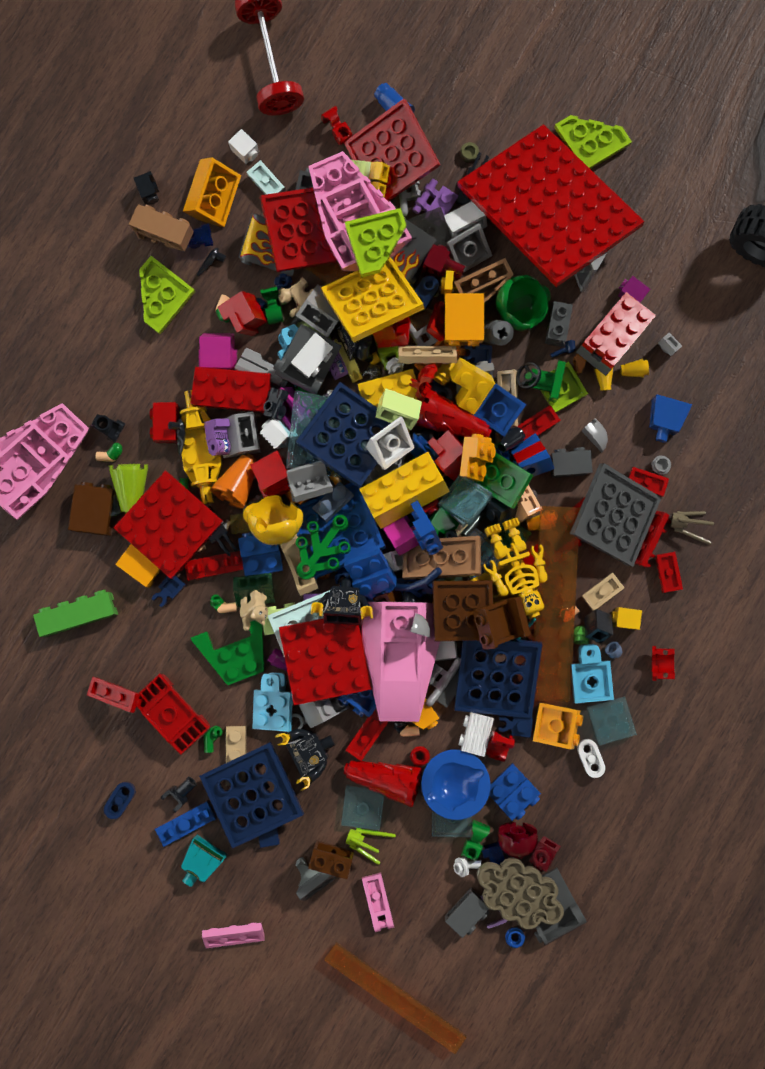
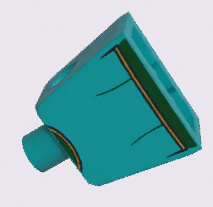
[181,835,228,887]

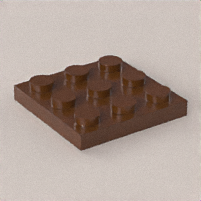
[432,580,493,641]

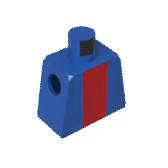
[511,433,555,477]

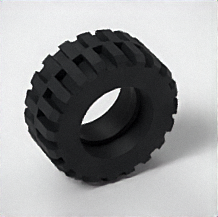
[729,204,765,267]

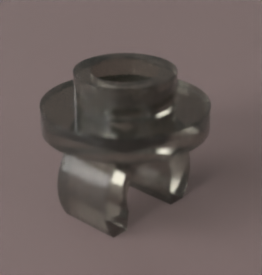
[362,364,383,380]

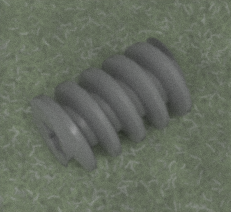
[483,319,514,345]

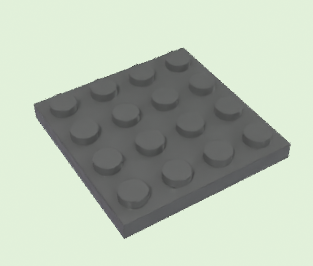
[570,463,662,567]

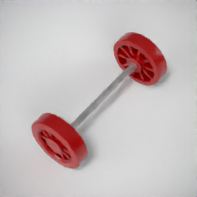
[235,0,304,116]

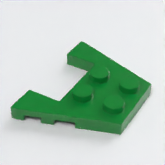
[191,620,265,685]

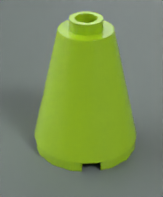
[109,464,148,514]

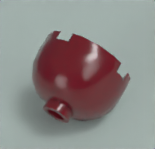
[498,822,538,859]

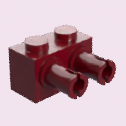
[421,244,465,282]

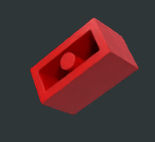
[150,402,179,443]

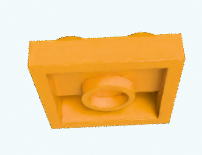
[460,434,496,482]
[533,703,583,749]

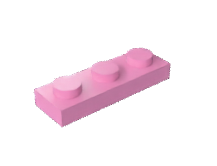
[202,923,265,948]

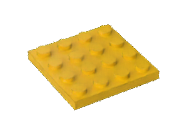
[321,257,424,342]

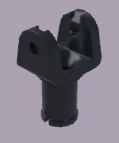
[160,777,197,813]

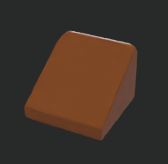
[573,354,586,377]

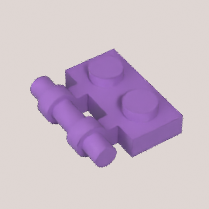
[413,178,458,228]

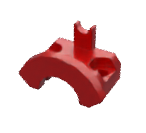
[408,364,438,402]
[652,646,675,681]
[485,731,515,762]

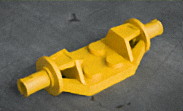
[180,390,222,504]

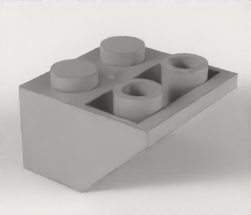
[295,284,340,338]
[223,412,261,459]
[299,696,350,728]

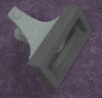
[296,857,337,901]

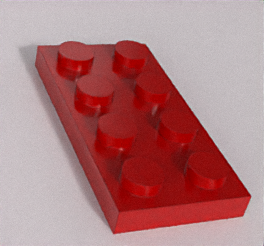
[190,367,272,413]

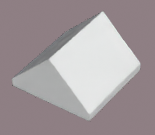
[366,417,414,470]

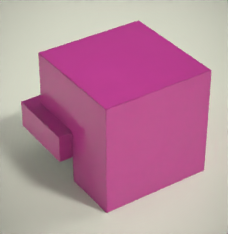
[199,333,238,369]

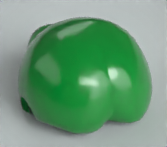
[496,275,551,331]

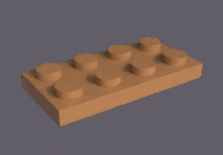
[402,536,481,580]

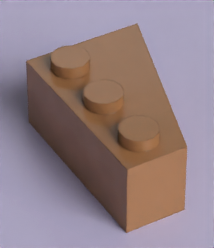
[129,204,194,252]
[453,258,514,307]

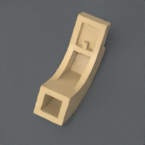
[280,534,318,596]

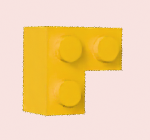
[449,357,495,415]

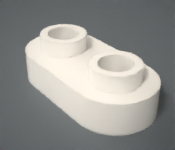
[577,739,605,778]

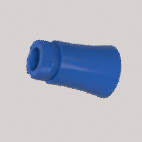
[374,83,415,113]

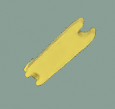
[335,339,363,383]

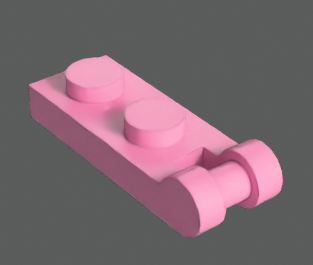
[362,872,394,932]

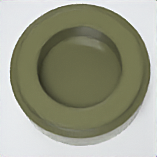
[460,142,479,163]

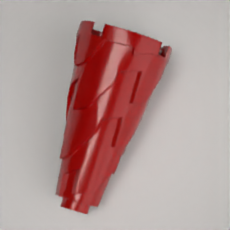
[415,389,492,438]
[344,760,422,807]

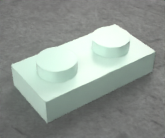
[247,160,285,195]

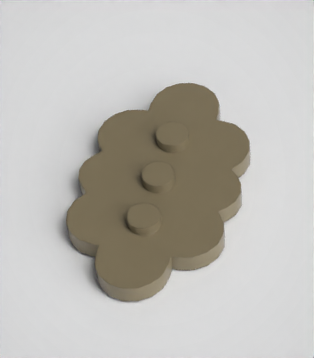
[477,857,564,930]

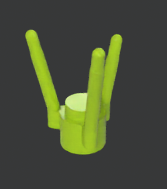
[345,827,396,865]

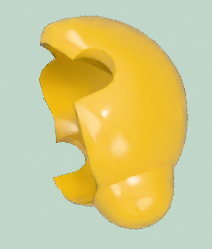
[243,495,303,545]

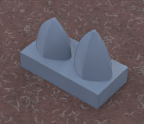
[312,482,354,523]

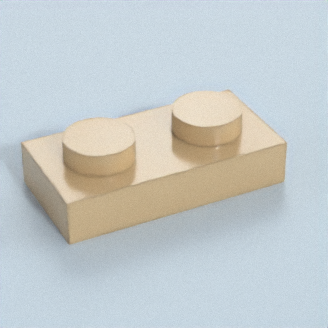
[581,573,624,611]

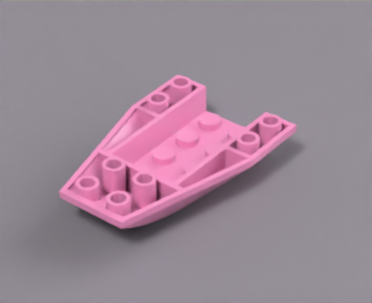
[361,602,440,722]

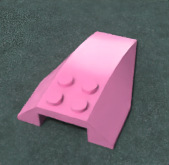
[309,151,412,271]
[0,403,89,520]

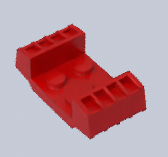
[137,673,210,755]

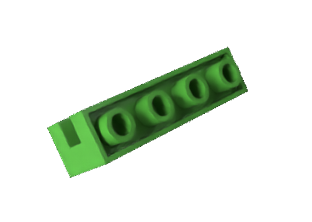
[33,590,118,637]

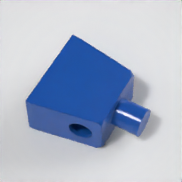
[649,394,692,443]

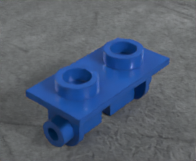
[410,433,439,466]

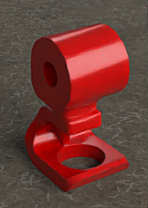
[321,106,353,145]

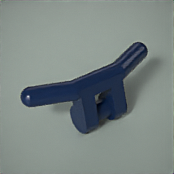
[393,567,442,598]

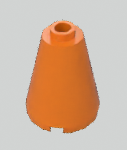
[211,454,256,509]

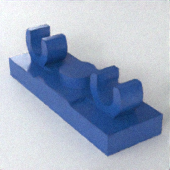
[155,801,216,847]

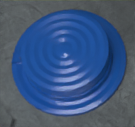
[421,750,491,820]

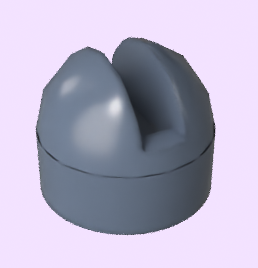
[605,642,622,659]

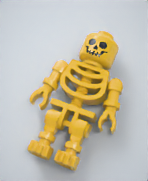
[482,518,547,619]

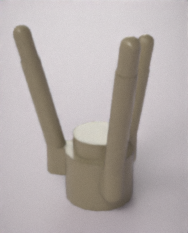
[670,511,714,545]

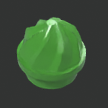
[571,625,589,645]

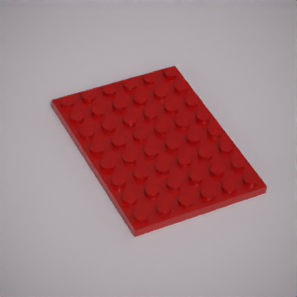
[457,124,645,287]

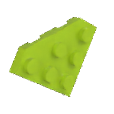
[554,115,632,169]
[345,208,406,278]
[139,256,196,334]

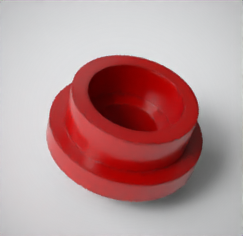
[410,746,430,766]

